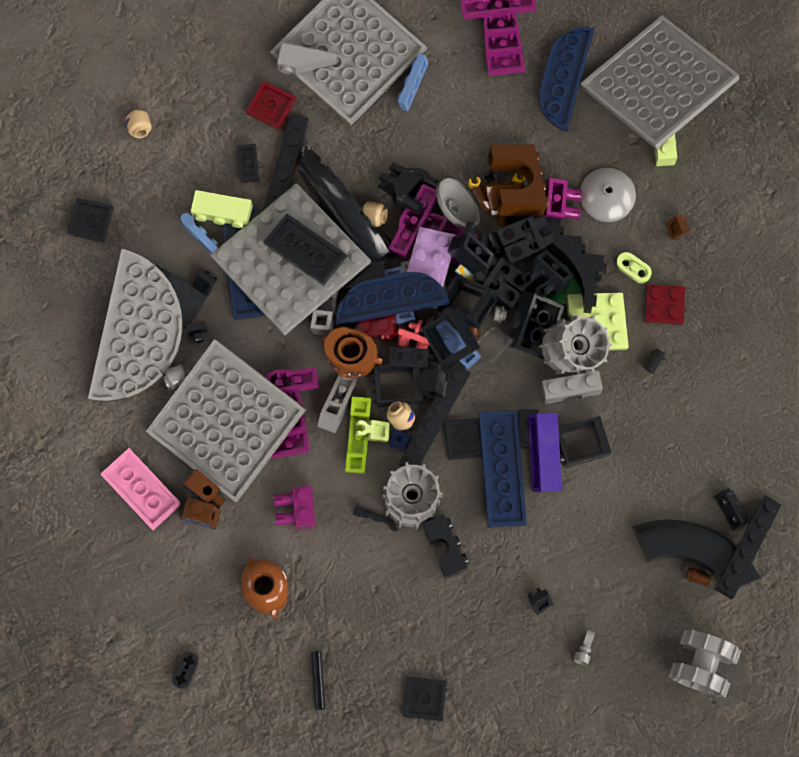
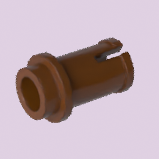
[685,567,712,587]

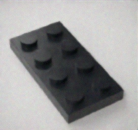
[263,213,347,286]

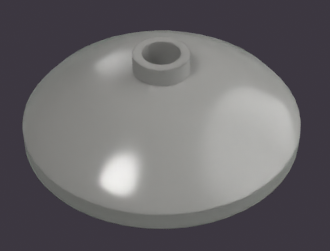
[580,168,636,222]
[436,178,480,229]

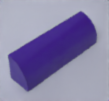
[528,413,562,492]

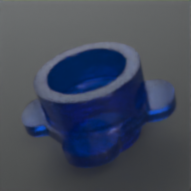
[388,429,410,451]

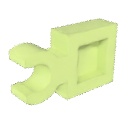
[355,420,390,443]

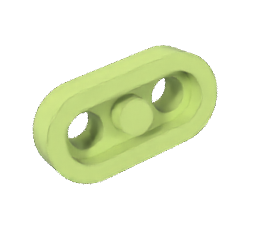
[616,252,652,283]

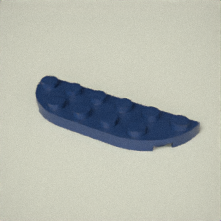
[539,27,595,132]
[337,272,450,326]

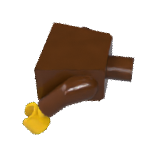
[468,173,526,226]

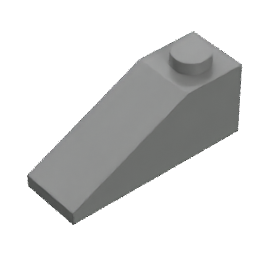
[277,43,337,74]
[317,375,358,433]

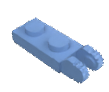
[180,213,220,255]

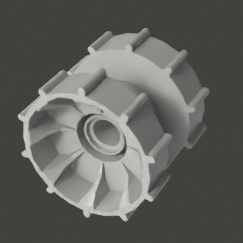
[539,315,612,375]
[382,462,443,529]
[669,630,741,698]

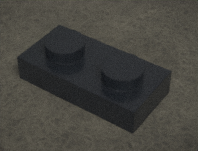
[237,143,260,183]
[519,409,539,448]

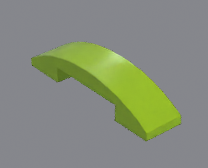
[345,397,371,474]

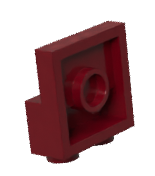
[356,314,397,340]

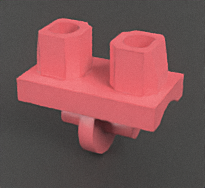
[398,320,430,349]

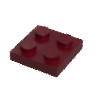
[246,81,296,130]
[645,284,685,325]

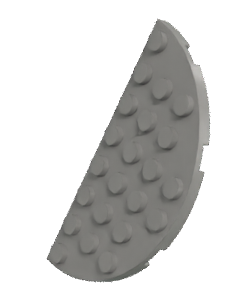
[88,249,182,401]

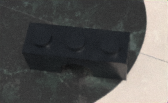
[422,514,469,579]

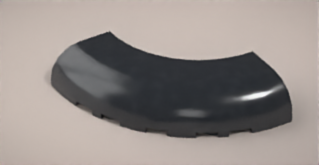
[299,149,389,260]
[632,519,761,588]

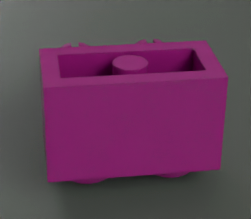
[544,178,582,220]
[274,486,316,530]

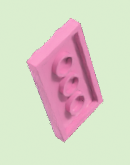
[100,448,182,531]

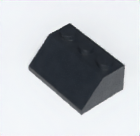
[504,291,565,359]

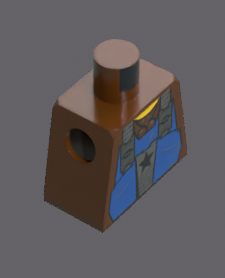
[183,469,226,509]
[180,498,221,530]

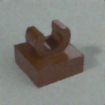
[665,215,691,240]

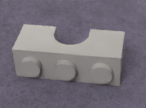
[310,289,340,336]
[541,371,603,404]

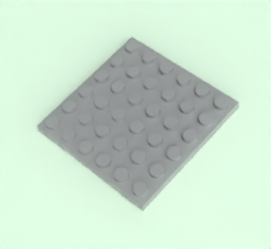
[270,0,427,126]
[580,15,740,149]
[210,183,371,336]
[146,339,307,502]

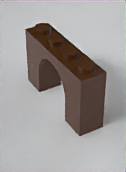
[487,144,549,216]

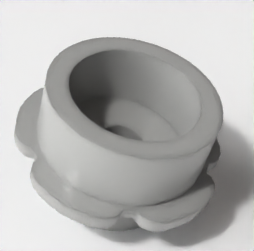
[493,305,507,324]

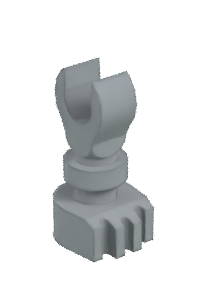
[573,630,595,666]

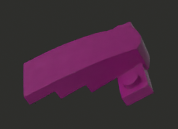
[460,0,536,77]
[389,184,478,267]
[264,367,319,459]

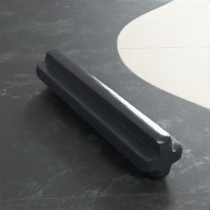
[311,651,325,710]

